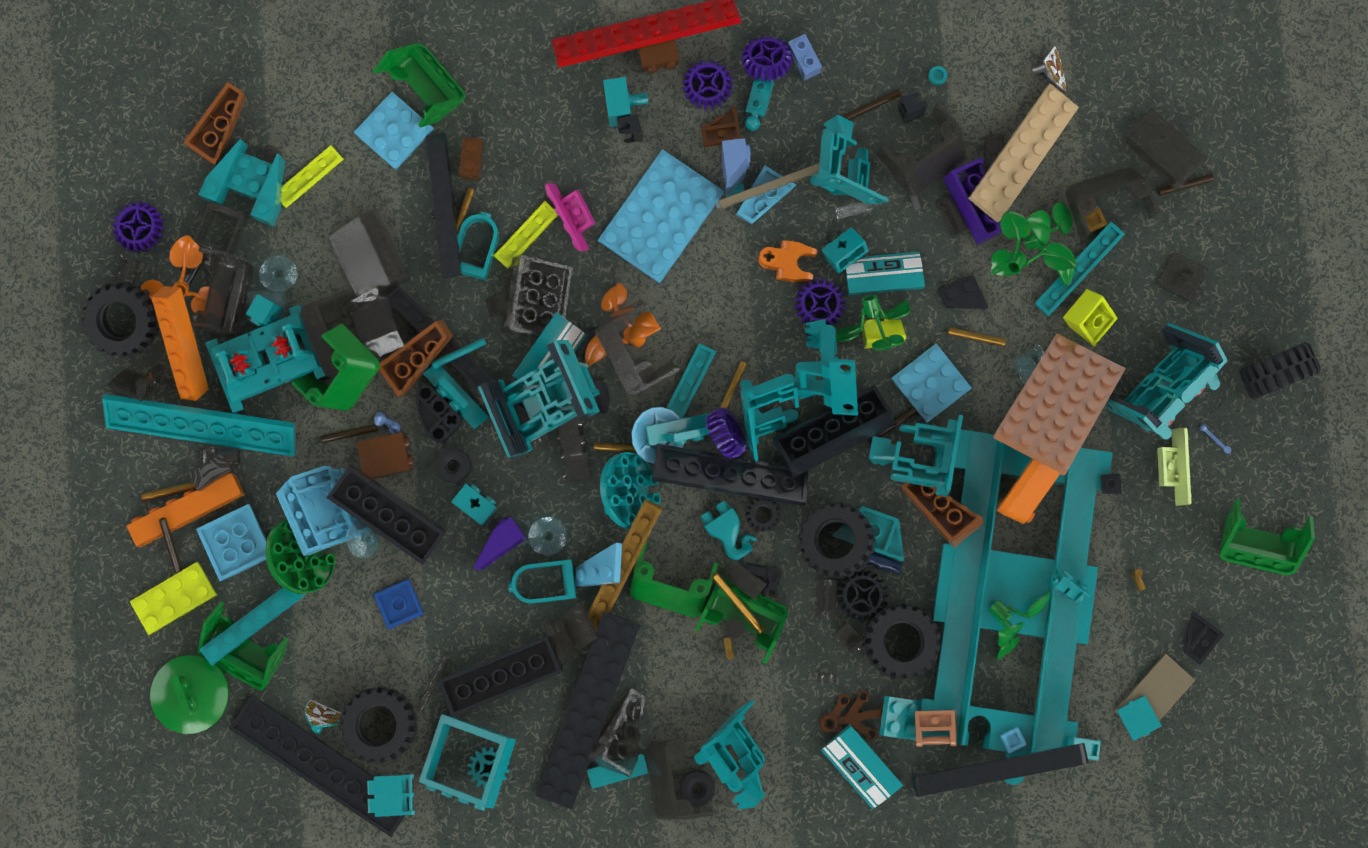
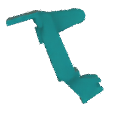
[810,115,889,205]
[796,319,858,415]
[740,370,817,461]
[869,415,963,496]
[694,699,766,809]

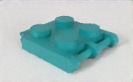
[367,774,415,817]

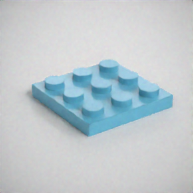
[354,92,434,170]
[891,344,972,424]
[196,504,267,581]

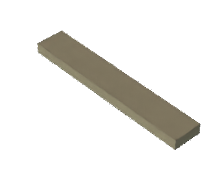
[715,163,820,210]

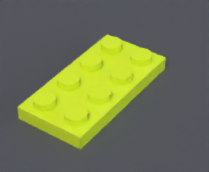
[130,562,217,635]

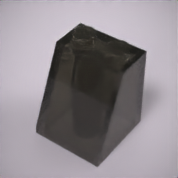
[351,295,405,358]

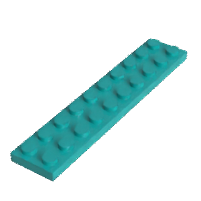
[102,394,296,457]

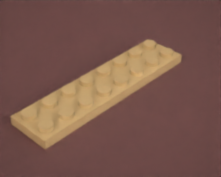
[968,84,1079,222]

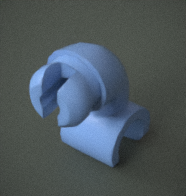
[374,411,400,434]

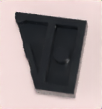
[938,275,989,310]
[1184,611,1224,665]

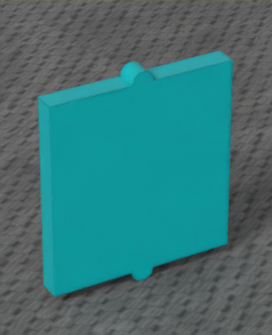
[1116,695,1162,741]

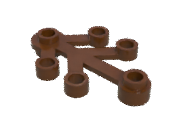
[819,690,883,741]

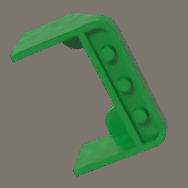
[373,43,466,128]
[291,324,380,411]
[1220,498,1315,575]
[629,541,718,618]
[695,578,789,664]
[198,602,289,690]

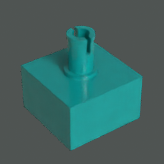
[603,77,648,127]

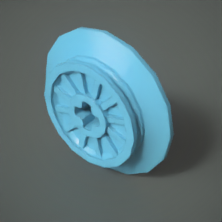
[631,407,684,464]

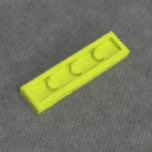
[281,145,344,208]
[493,201,558,269]

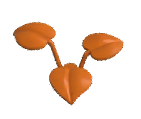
[140,235,224,318]
[585,283,661,367]

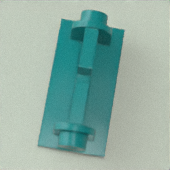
[1051,567,1091,602]

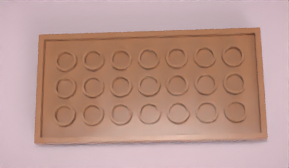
[993,334,1126,475]

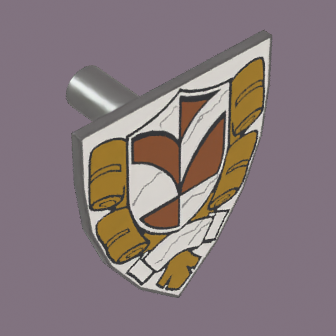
[1033,45,1066,92]

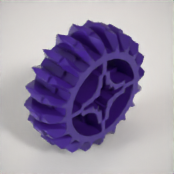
[742,35,792,83]
[682,59,733,111]
[112,201,165,252]
[794,279,846,326]
[706,408,747,459]

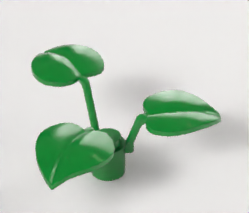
[1024,202,1075,286]
[991,211,1076,276]
[835,295,911,351]
[989,588,1051,661]

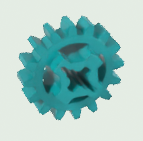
[467,746,510,790]

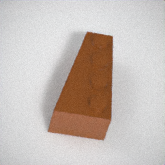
[183,82,247,167]
[379,320,454,397]
[901,483,984,548]

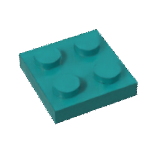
[879,696,921,740]

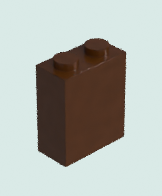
[357,432,414,479]

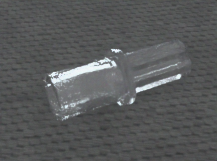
[835,201,873,219]

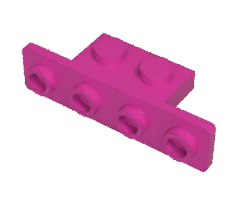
[545,183,596,251]

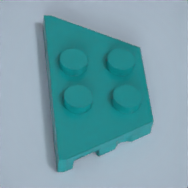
[833,506,904,562]

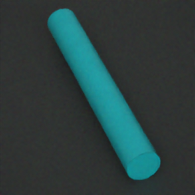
[431,338,486,369]

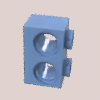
[788,34,822,81]

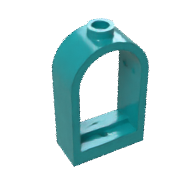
[458,212,499,281]
[508,559,577,604]

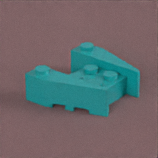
[198,139,285,227]

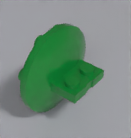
[265,519,336,594]
[150,655,229,734]

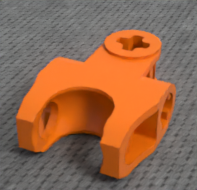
[758,241,817,282]

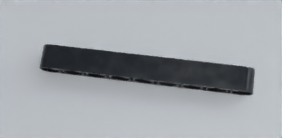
[912,743,1089,797]

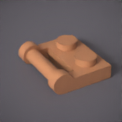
[915,710,956,747]

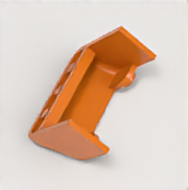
[997,458,1063,524]

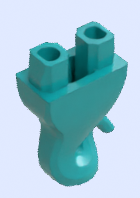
[701,501,757,561]

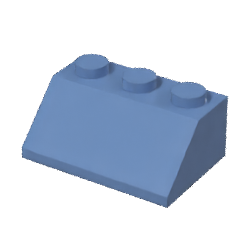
[722,138,751,196]

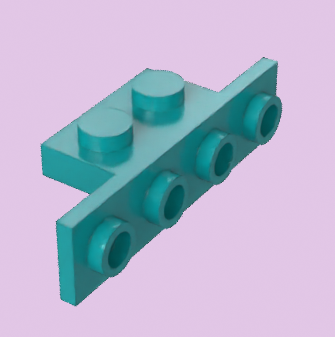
[422,365,489,429]
[645,413,710,446]

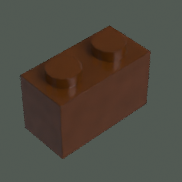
[638,39,679,73]
[459,137,484,181]

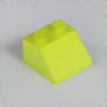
[1063,289,1118,347]
[862,318,906,349]

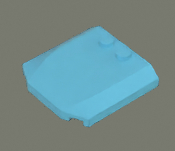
[276,466,372,556]

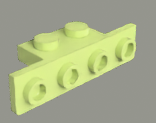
[1157,428,1191,506]

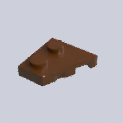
[701,107,741,147]

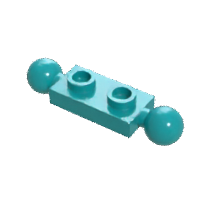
[745,79,774,131]

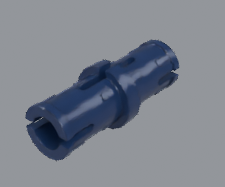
[868,553,902,575]

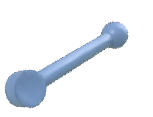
[1199,424,1231,454]

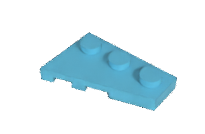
[736,165,796,224]
[575,543,622,587]

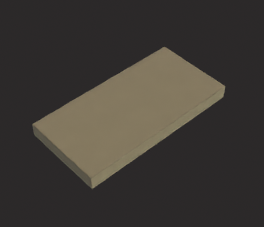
[1114,654,1195,738]

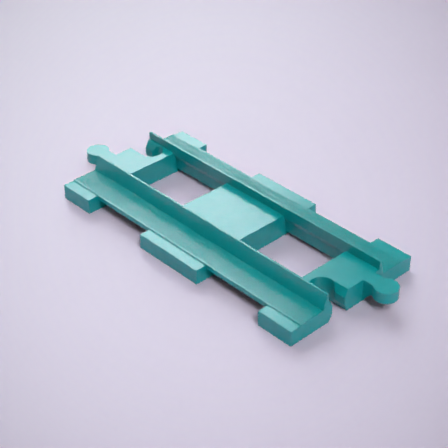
[920,430,1113,785]

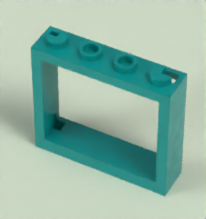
[419,714,516,810]

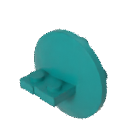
[600,452,661,530]

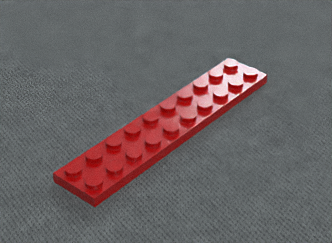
[551,0,741,68]

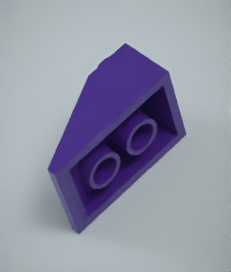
[474,517,527,572]

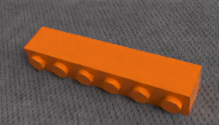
[151,286,209,401]
[127,472,245,547]

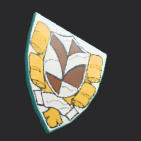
[305,700,342,734]

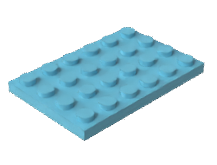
[598,149,724,284]

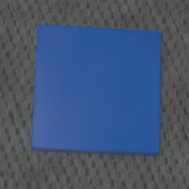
[373,579,424,630]

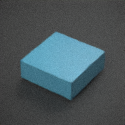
[999,727,1027,754]

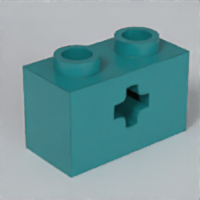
[822,227,869,274]
[246,294,285,327]
[452,484,498,527]

